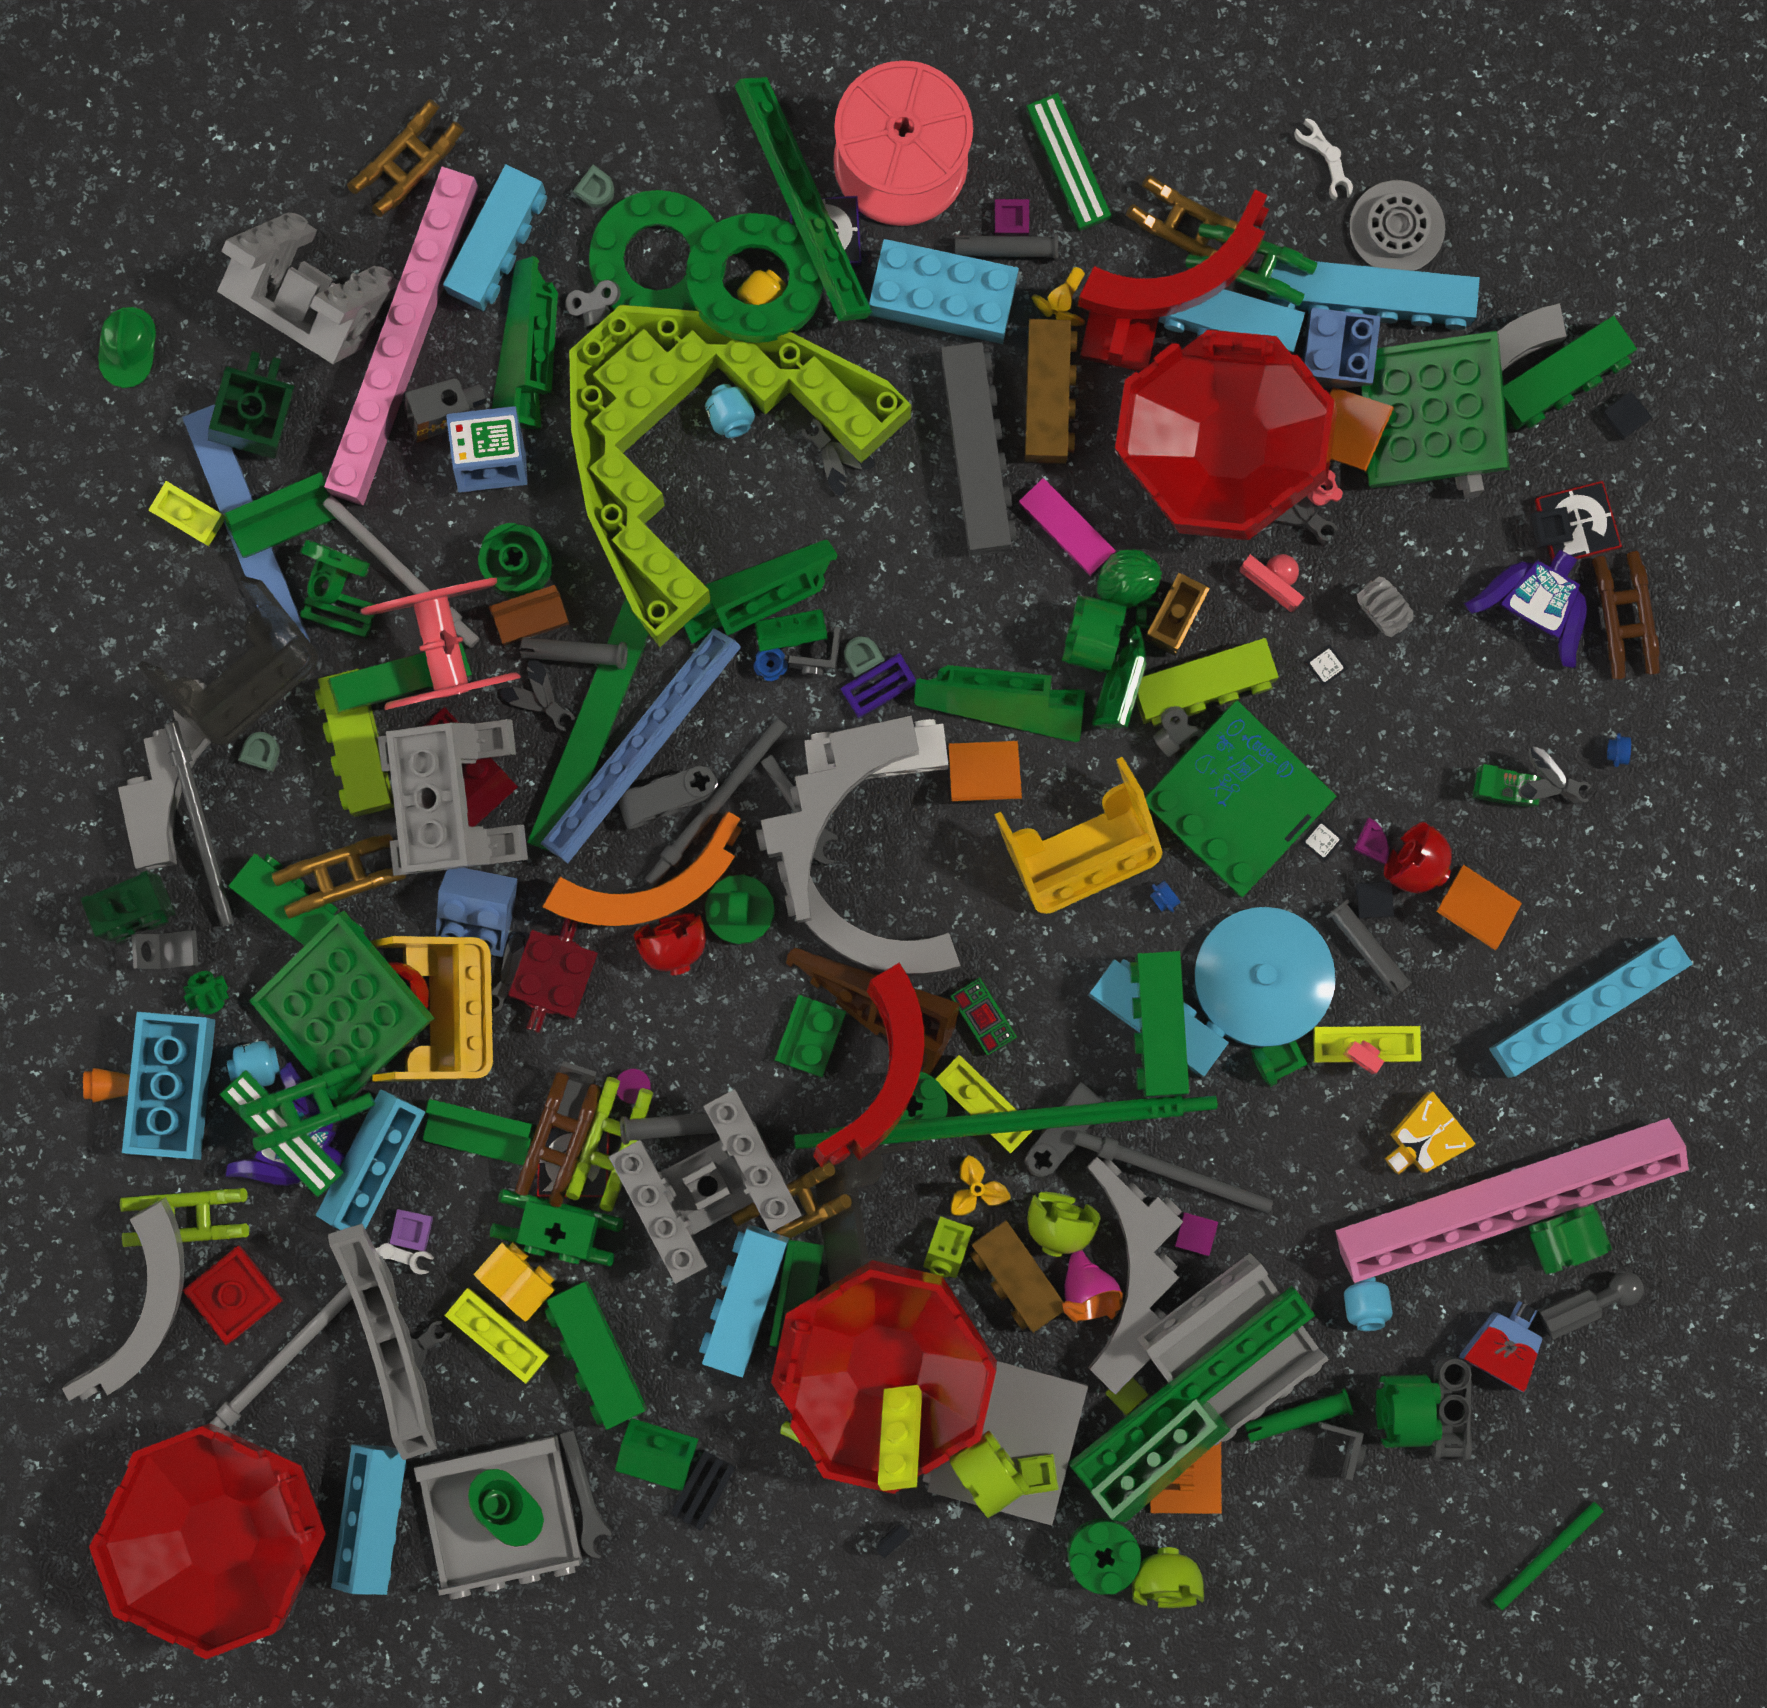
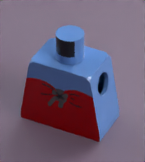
[1459,1301,1542,1392]

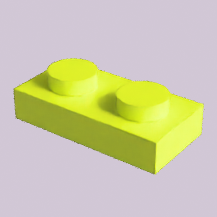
[149,481,225,546]

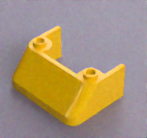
[994,757,1162,914]
[370,936,493,1082]

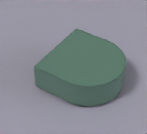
[573,165,614,208]
[844,637,885,679]
[238,732,280,772]

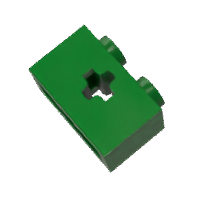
[516,1201,599,1264]

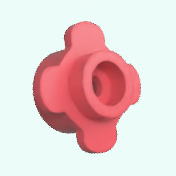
[1307,470,1343,506]

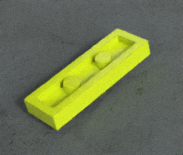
[1313,1026,1421,1063]
[936,1055,1033,1154]
[444,1288,550,1384]
[878,1385,922,1491]

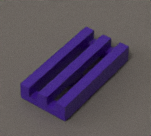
[841,653,916,719]

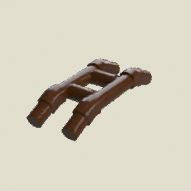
[1592,551,1660,679]
[515,1072,602,1207]

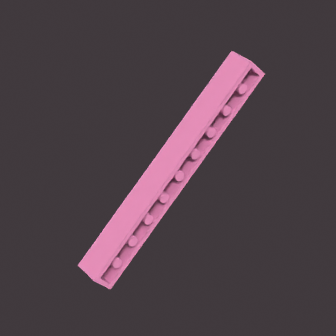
[324,166,479,506]
[1336,1118,1689,1283]

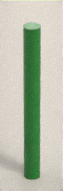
[1492,1502,1604,1611]

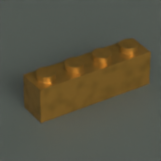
[1025,319,1077,463]

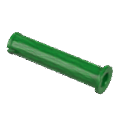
[1244,1388,1353,1444]

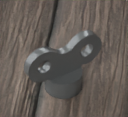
[565,280,621,330]
[1153,706,1205,757]

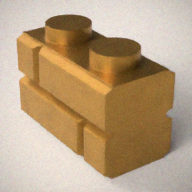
[1144,573,1210,655]

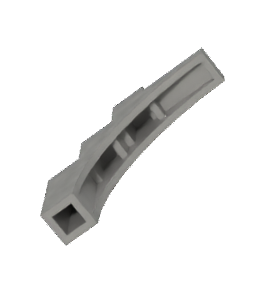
[118,677,283,872]
[756,716,919,923]
[1086,1157,1183,1395]
[328,1224,437,1460]

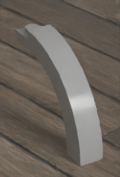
[1455,303,1566,499]
[781,855,961,976]
[62,1197,185,1401]

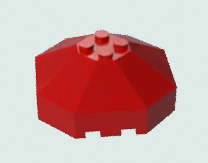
[1115,330,1337,540]
[771,1260,997,1494]
[89,1423,326,1659]

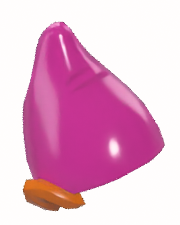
[1062,1250,1123,1323]

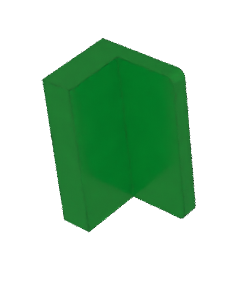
[615,1418,698,1491]

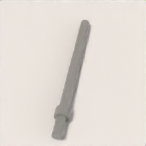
[323,495,480,648]
[209,1285,353,1429]

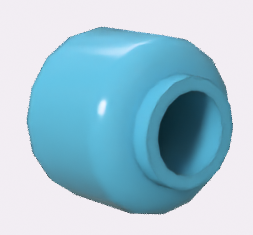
[705,384,755,438]
[227,1041,280,1087]
[1344,1277,1393,1331]

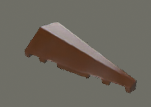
[786,947,960,1076]

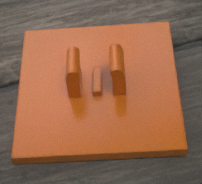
[1330,387,1394,471]
[949,741,1022,801]
[1436,864,1522,951]
[1150,1442,1222,1514]

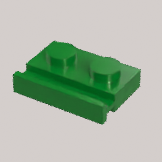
[775,995,846,1078]

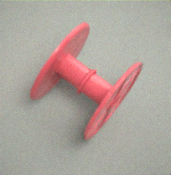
[833,61,973,226]
[360,578,521,710]

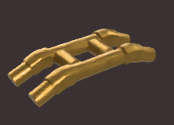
[347,99,464,217]
[1126,175,1239,257]
[272,834,406,919]
[731,1163,852,1239]

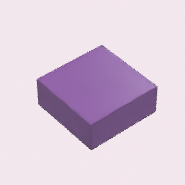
[389,1209,433,1251]

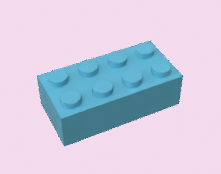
[869,239,1019,344]
[122,1012,215,1160]

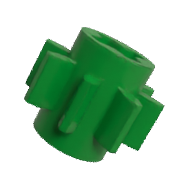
[183,971,229,1015]

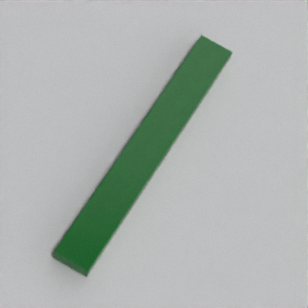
[734,77,872,321]
[527,598,650,853]
[1069,1286,1315,1491]

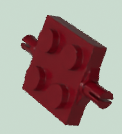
[508,917,598,1033]

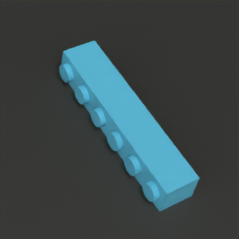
[1266,260,1480,330]
[1489,934,1693,1078]

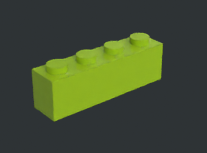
[1136,638,1279,727]
[315,669,394,817]

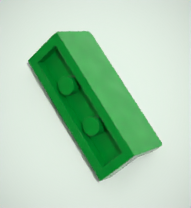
[225,472,336,558]
[423,1099,535,1165]
[769,1239,824,1347]

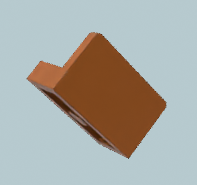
[489,585,569,646]

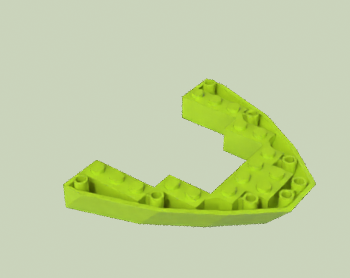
[569,305,911,647]

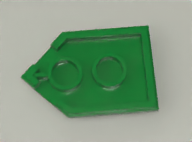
[1092,625,1147,729]

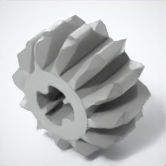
[1357,576,1414,637]

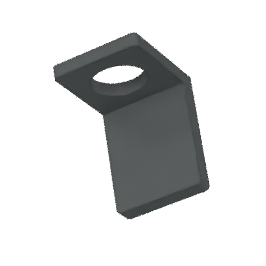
[788,627,841,677]
[132,930,198,969]
[557,1061,597,1120]
[1317,1421,1366,1481]

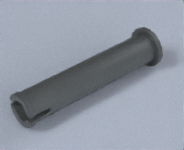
[955,233,1058,261]
[520,637,628,670]
[1325,899,1412,996]
[620,1113,717,1145]

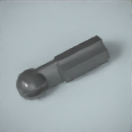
[1538,1272,1644,1340]

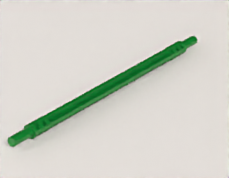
[794,1095,1218,1149]

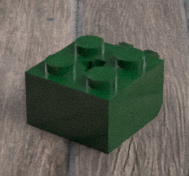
[207,351,294,459]
[81,870,176,944]

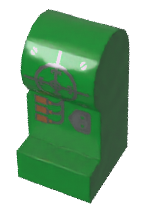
[1472,764,1543,807]

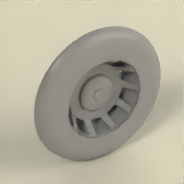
[1350,180,1445,271]

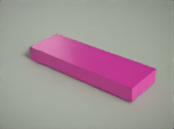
[1018,478,1116,577]

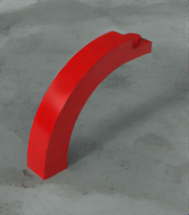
[1078,189,1269,319]
[813,962,924,1168]

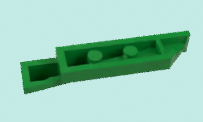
[492,256,558,429]
[683,540,838,644]
[914,665,1085,742]

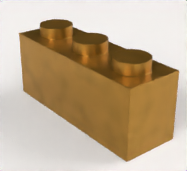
[970,1220,1064,1333]

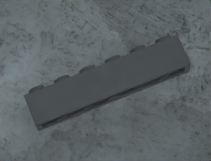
[940,342,1017,556]

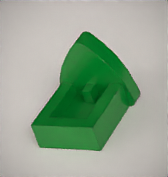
[1251,1041,1307,1087]

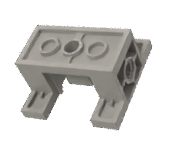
[217,212,399,364]
[378,719,528,876]
[609,1089,802,1284]

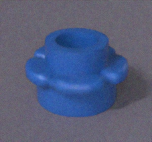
[753,648,788,681]
[1607,733,1631,767]
[1150,880,1181,913]

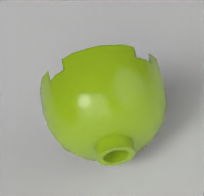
[1027,1192,1101,1257]
[1132,1547,1204,1608]

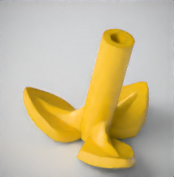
[1031,267,1085,326]
[951,1155,1011,1216]

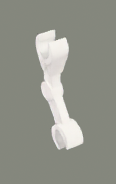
[1294,119,1353,201]
[375,1243,434,1275]

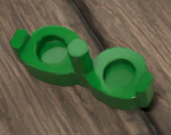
[1135,600,1160,630]

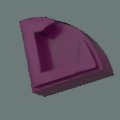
[1353,818,1389,865]

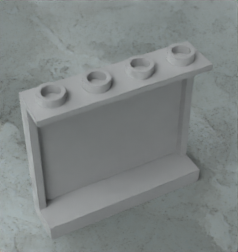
[1137,1253,1329,1446]
[922,1361,1088,1526]
[414,1435,583,1600]

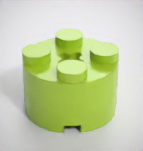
[949,1430,1030,1518]

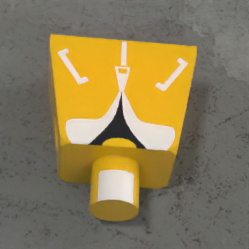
[1385,1091,1476,1175]

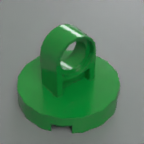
[300,540,370,605]
[705,875,775,945]

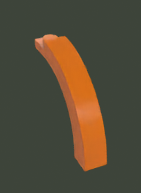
[542,812,742,926]

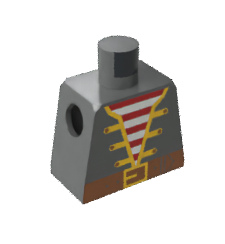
[404,378,486,443]

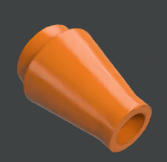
[83,1068,130,1103]

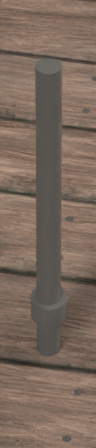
[645,718,787,887]
[164,721,234,927]
[1072,1130,1273,1213]

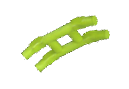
[566,1077,653,1212]
[120,1188,250,1247]

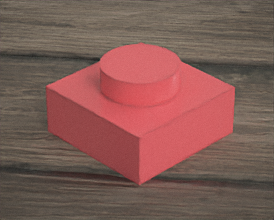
[1343,1040,1385,1074]

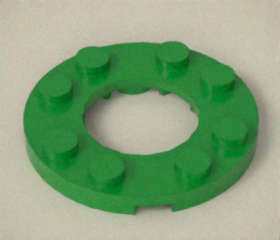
[589,190,727,311]
[686,213,823,343]

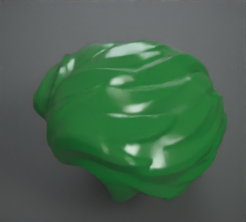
[1097,549,1162,609]

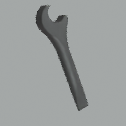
[761,755,838,865]
[560,1430,613,1558]

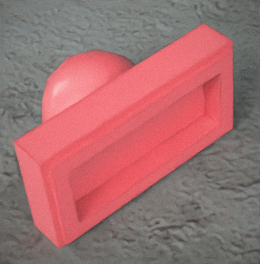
[1239,554,1305,612]

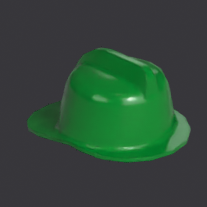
[98,307,156,388]
[468,1469,544,1547]

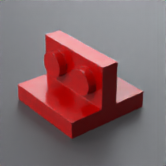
[1080,311,1159,371]

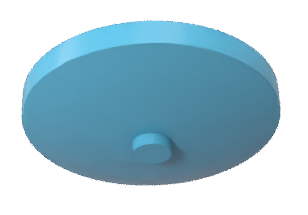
[1194,907,1335,1048]

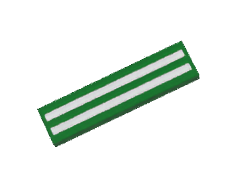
[1026,93,1112,232]
[219,1070,345,1197]

